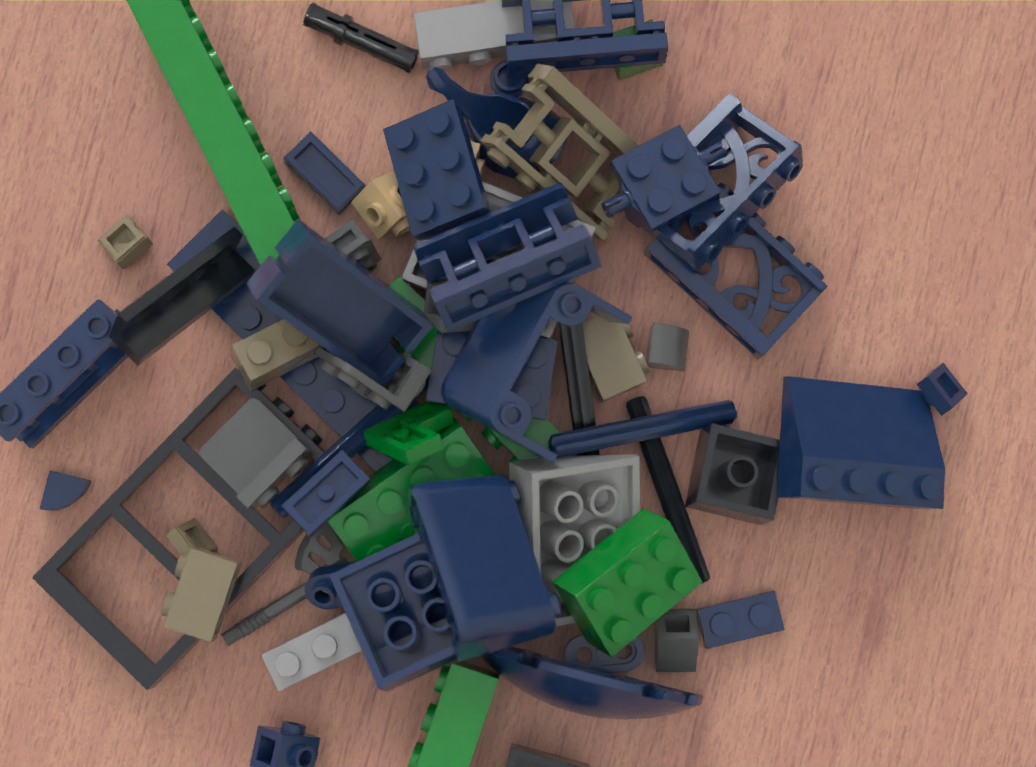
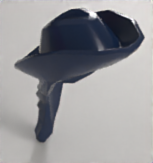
[426,67,567,179]

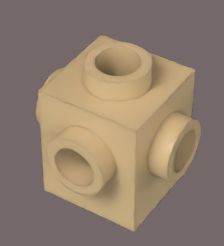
[351,171,410,240]

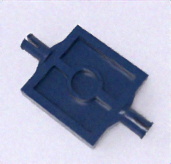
[601,125,727,233]

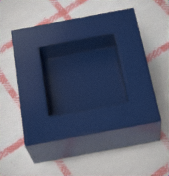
[917,363,968,416]

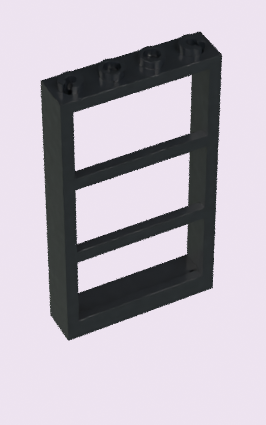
[32,368,325,690]

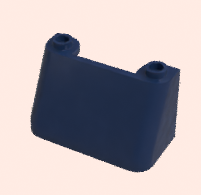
[407,474,561,662]

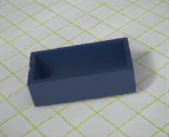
[246,219,434,387]

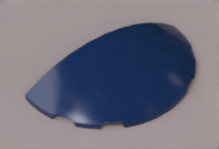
[481,646,703,720]

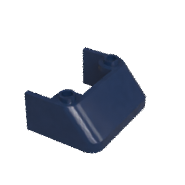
[441,281,632,462]

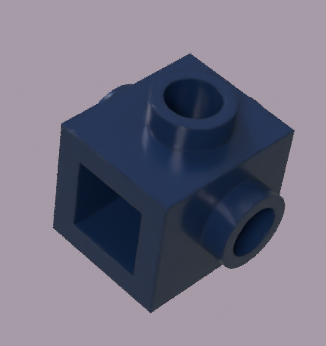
[249,721,320,767]

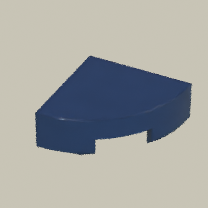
[40,471,91,511]

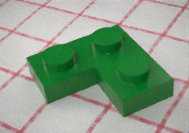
[363,401,454,466]

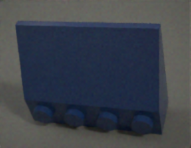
[777,376,945,509]
[329,533,458,692]

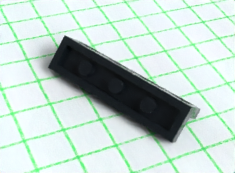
[109,226,255,366]

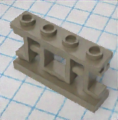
[480,64,639,242]

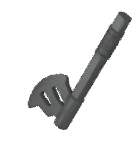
[222,522,348,646]

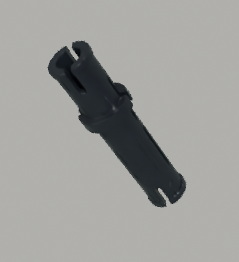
[303,2,419,73]

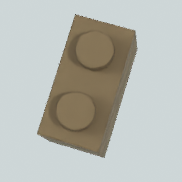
[582,315,650,403]
[231,319,323,391]
[161,547,242,642]

